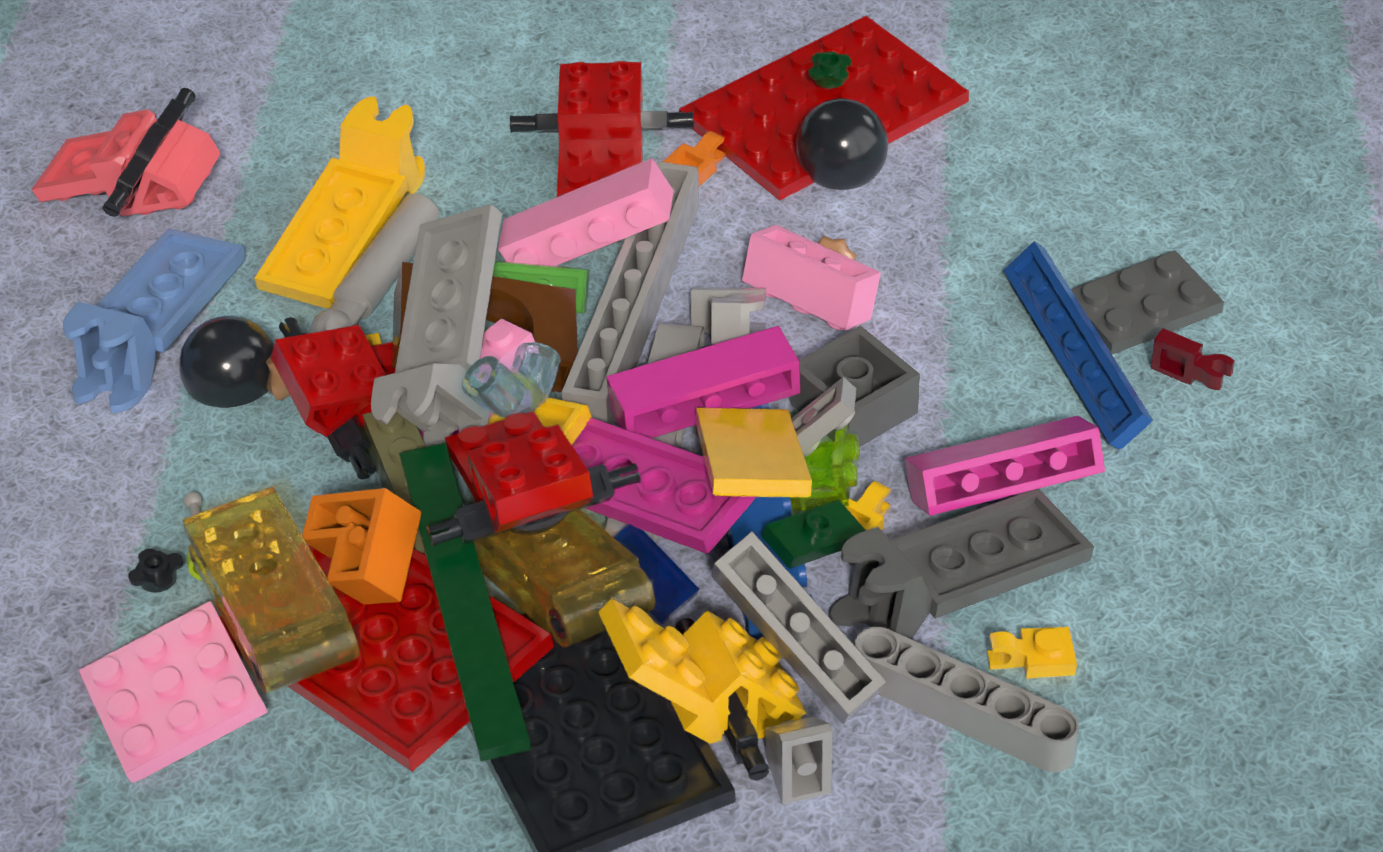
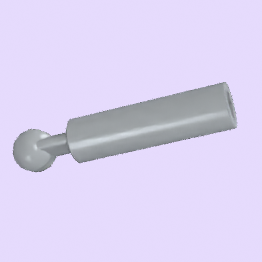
[310,193,440,333]

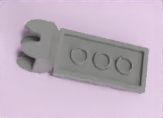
[371,204,502,447]

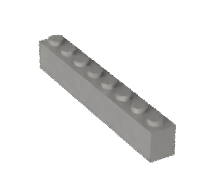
[562,161,699,425]

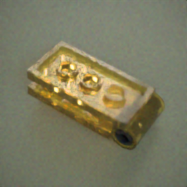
[182,486,360,694]
[474,510,655,647]

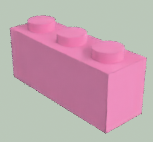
[742,225,881,330]

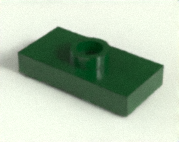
[762,500,866,569]

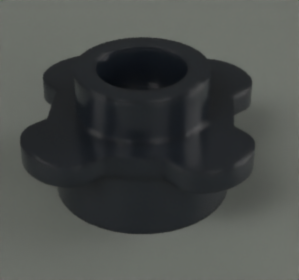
[128,549,183,593]

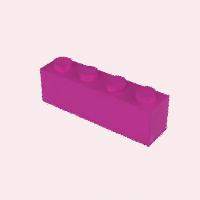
[606,326,800,438]
[905,416,1105,516]

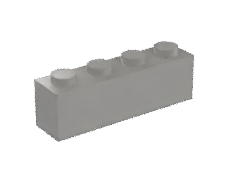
[711,532,886,724]

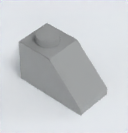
[765,717,832,805]

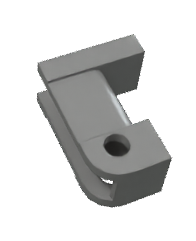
[691,287,766,345]

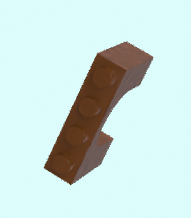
[392,262,578,393]

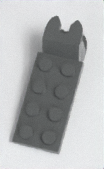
[830,489,1094,646]

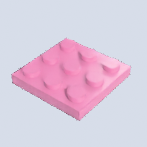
[78,601,268,783]

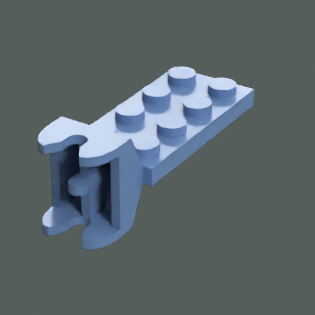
[63,229,245,413]

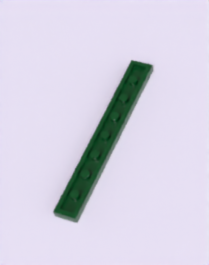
[399,443,531,762]

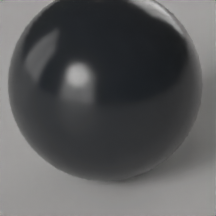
[795,98,888,190]
[179,316,274,408]

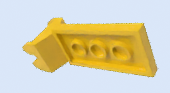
[254,96,426,309]

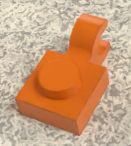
[663,131,726,187]

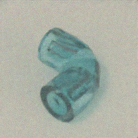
[462,342,561,418]

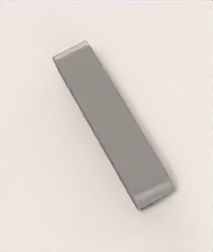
[855,627,1079,772]

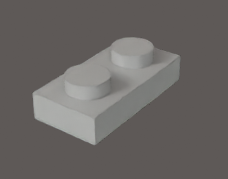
[791,377,857,457]

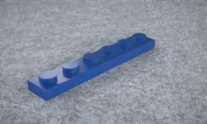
[1004,241,1153,449]

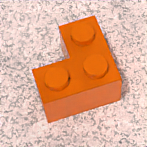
[301,488,422,604]

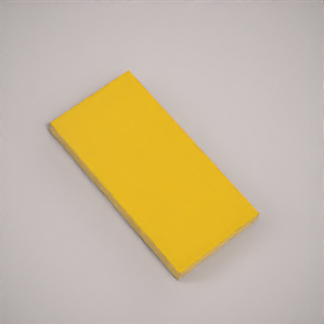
[695,408,812,497]

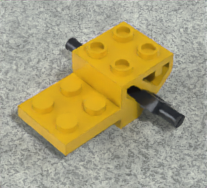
[598,598,806,781]

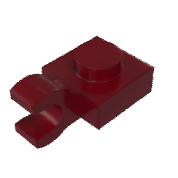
[1151,328,1235,390]

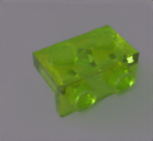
[790,424,860,511]

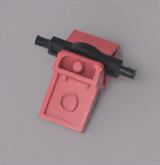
[32,88,221,217]

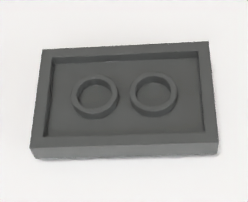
[1071,250,1224,355]

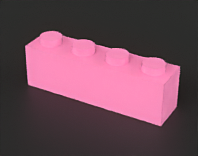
[498,158,673,266]

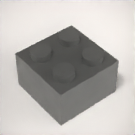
[791,325,920,454]

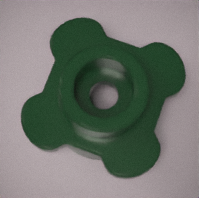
[809,52,851,88]

